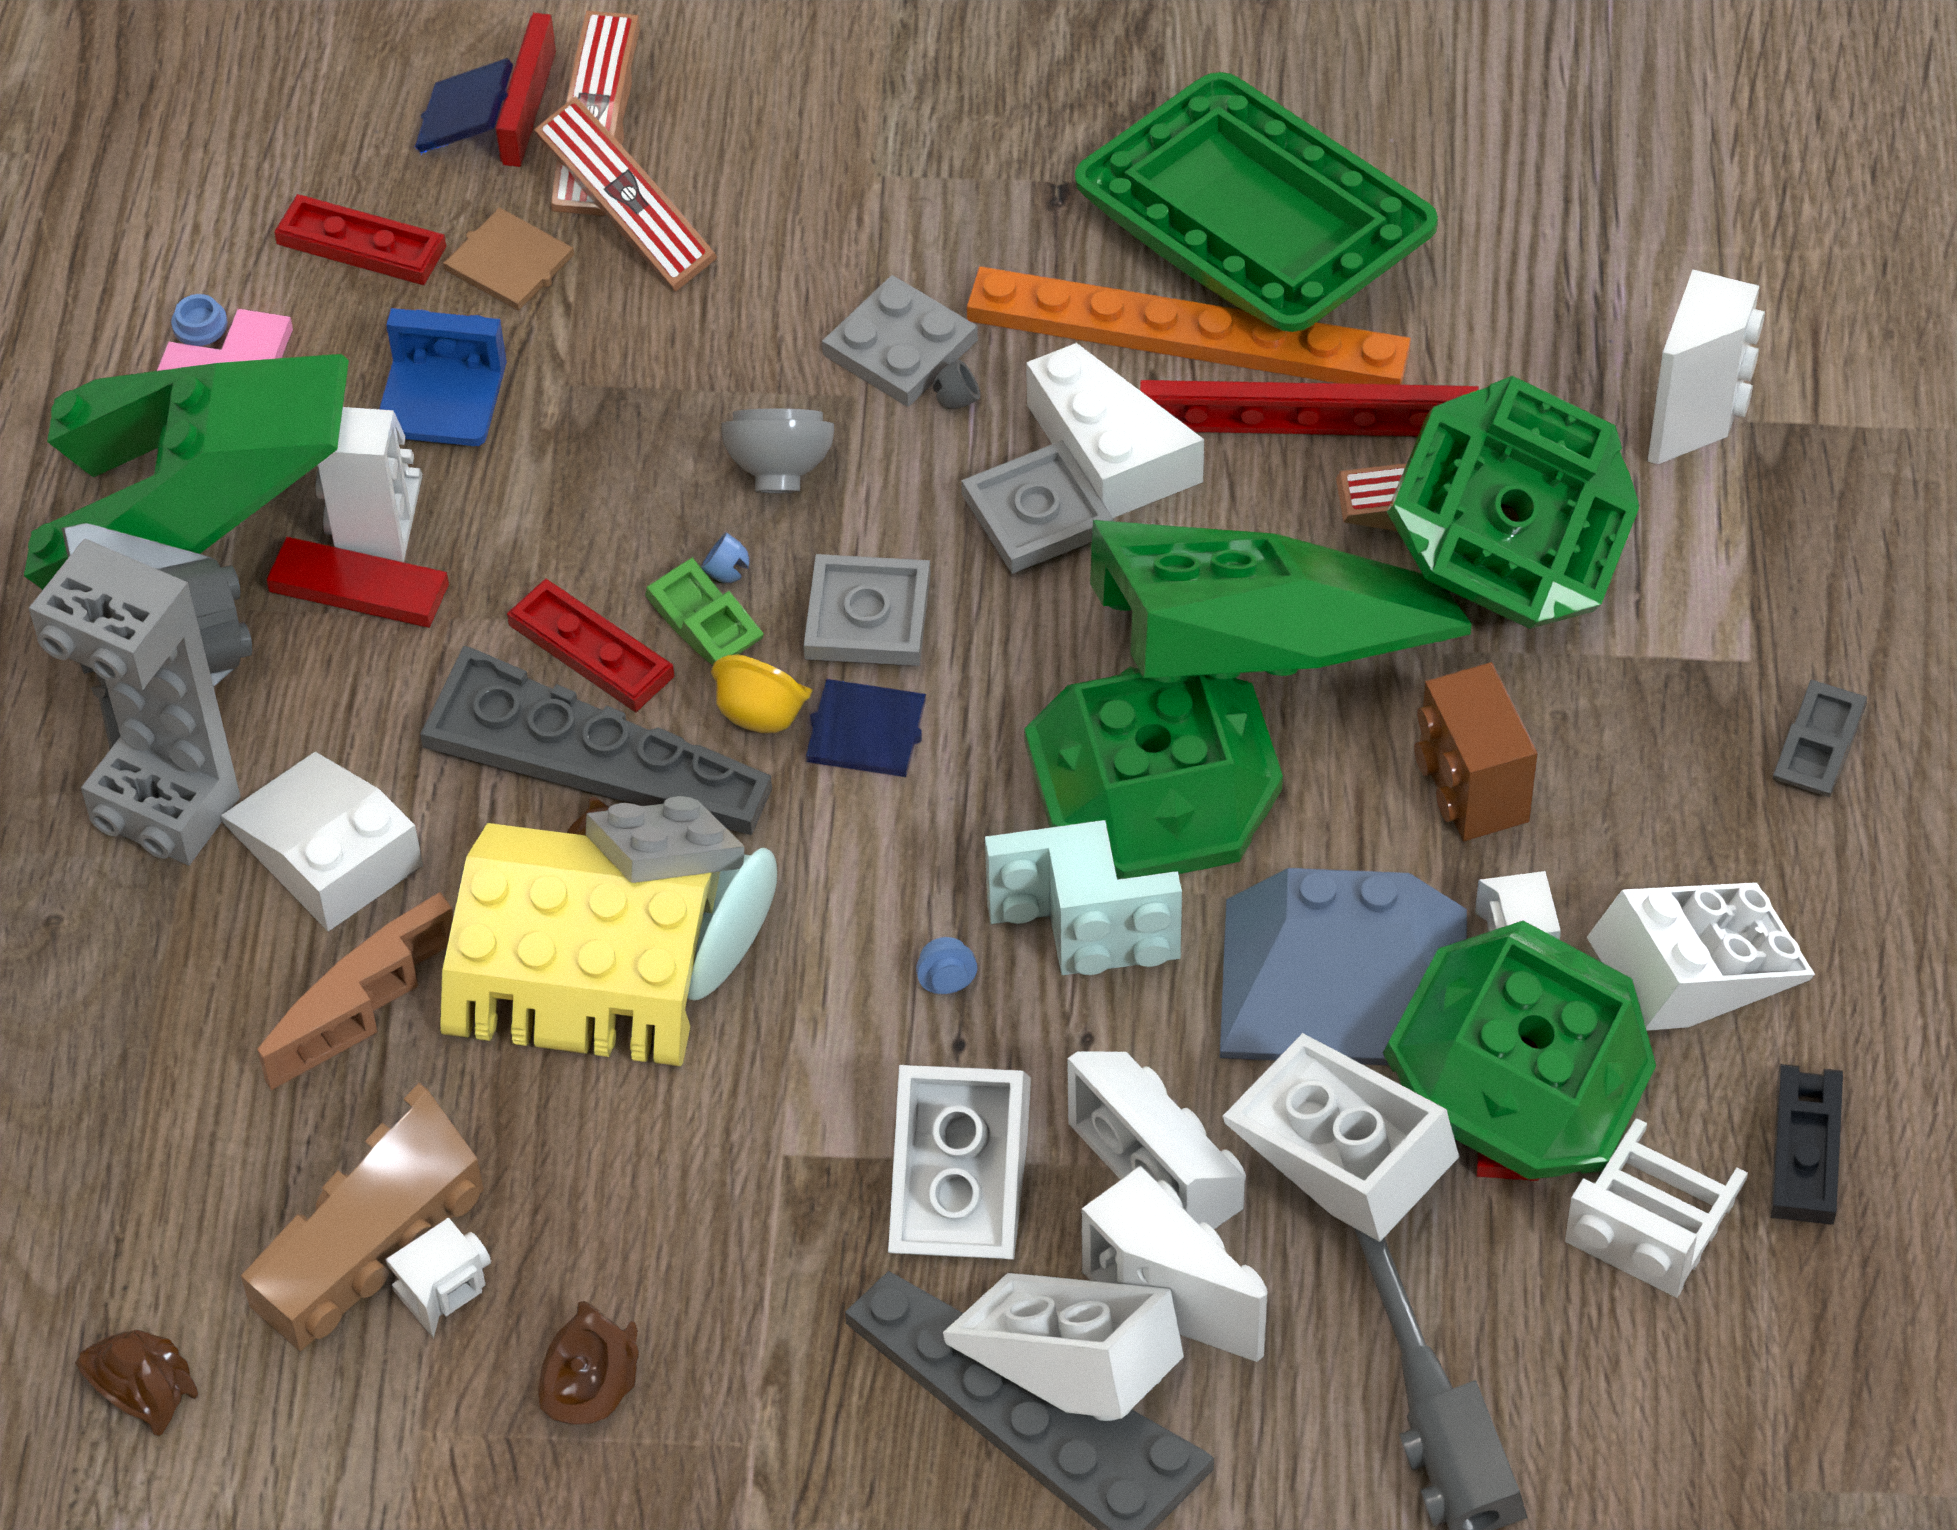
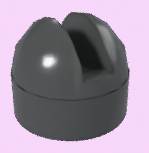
[933,360,981,409]

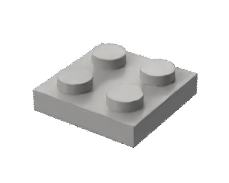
[822,275,978,407]
[961,440,1114,574]
[804,554,930,666]
[586,796,745,883]

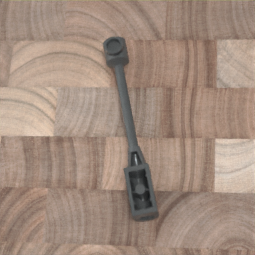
[1354,1228,1528,1530]

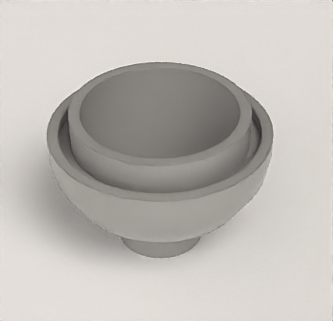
[721,408,834,493]

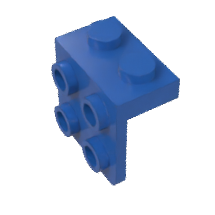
[379,308,507,446]

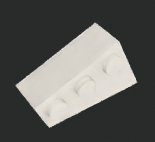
[316,407,423,562]

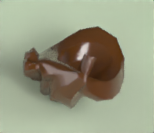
[538,1301,639,1425]
[75,1330,198,1436]

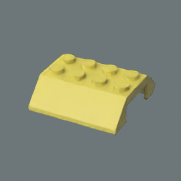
[440,823,720,1067]

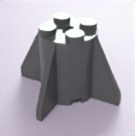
[62,523,252,749]

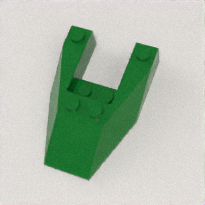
[24,354,349,590]

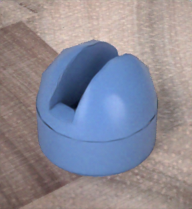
[701,532,749,583]

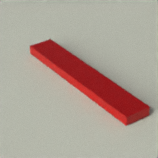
[1140,380,1479,436]

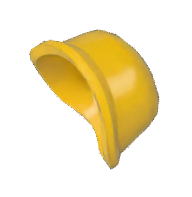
[711,655,812,733]

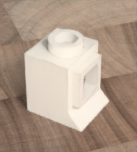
[1475,871,1561,939]
[386,1218,491,1339]

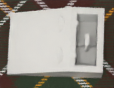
[1587,883,1815,1030]
[1082,1166,1268,1362]

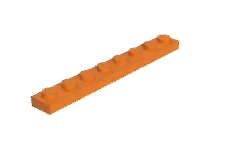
[967,266,1411,385]

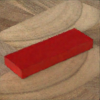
[496,13,556,167]
[274,194,446,285]
[266,536,449,628]
[507,578,675,713]

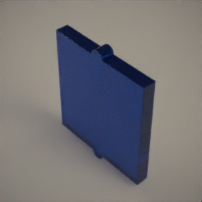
[415,58,513,153]
[806,679,926,777]

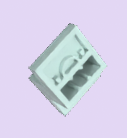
[985,820,1182,975]

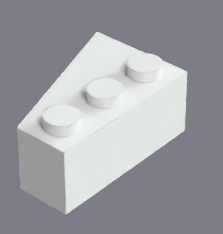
[1026,343,1204,518]

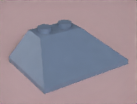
[1220,868,1467,1065]

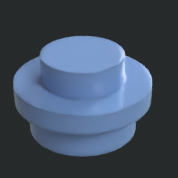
[171,294,227,346]
[916,937,977,994]

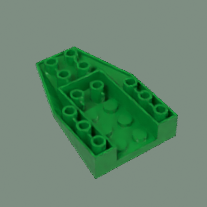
[1090,520,1472,683]

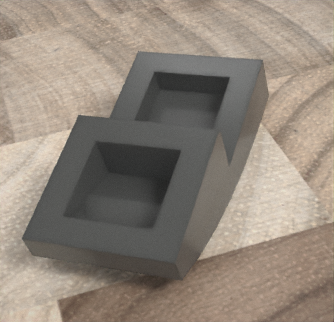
[1773,680,1867,797]

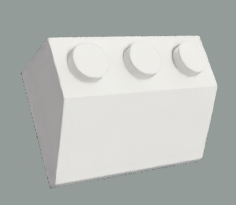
[1647,270,1765,464]
[1068,1051,1246,1229]

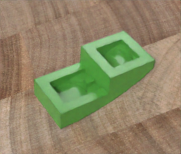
[645,557,764,665]

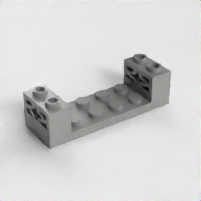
[29,538,241,865]

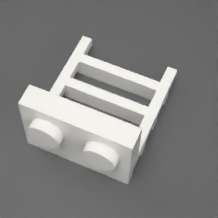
[1565,1118,1748,1298]

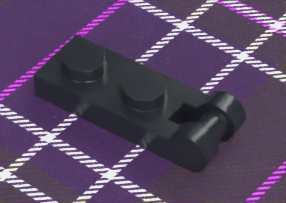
[1771,1064,1843,1225]

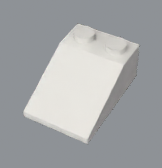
[221,752,423,932]
[1223,1033,1459,1242]
[888,1065,1031,1260]
[943,1273,1184,1421]

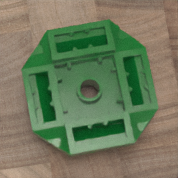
[1387,375,1640,629]
[1024,666,1283,880]
[1383,920,1656,1180]

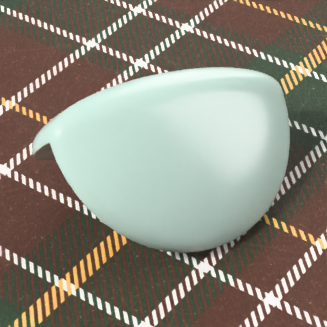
[687,848,777,1001]

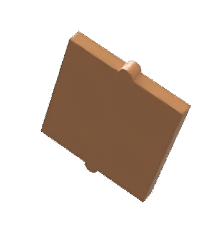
[443,207,574,311]

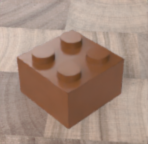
[1414,662,1538,842]

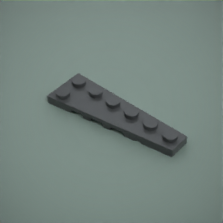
[420,646,772,835]
[845,1271,1214,1530]

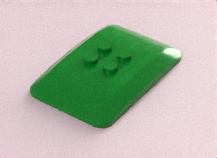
[1074,72,1438,332]

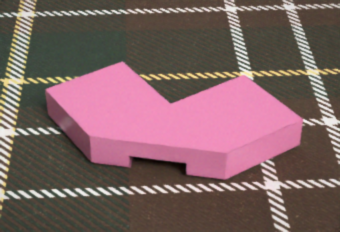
[157,309,293,371]

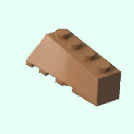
[241,1083,484,1352]

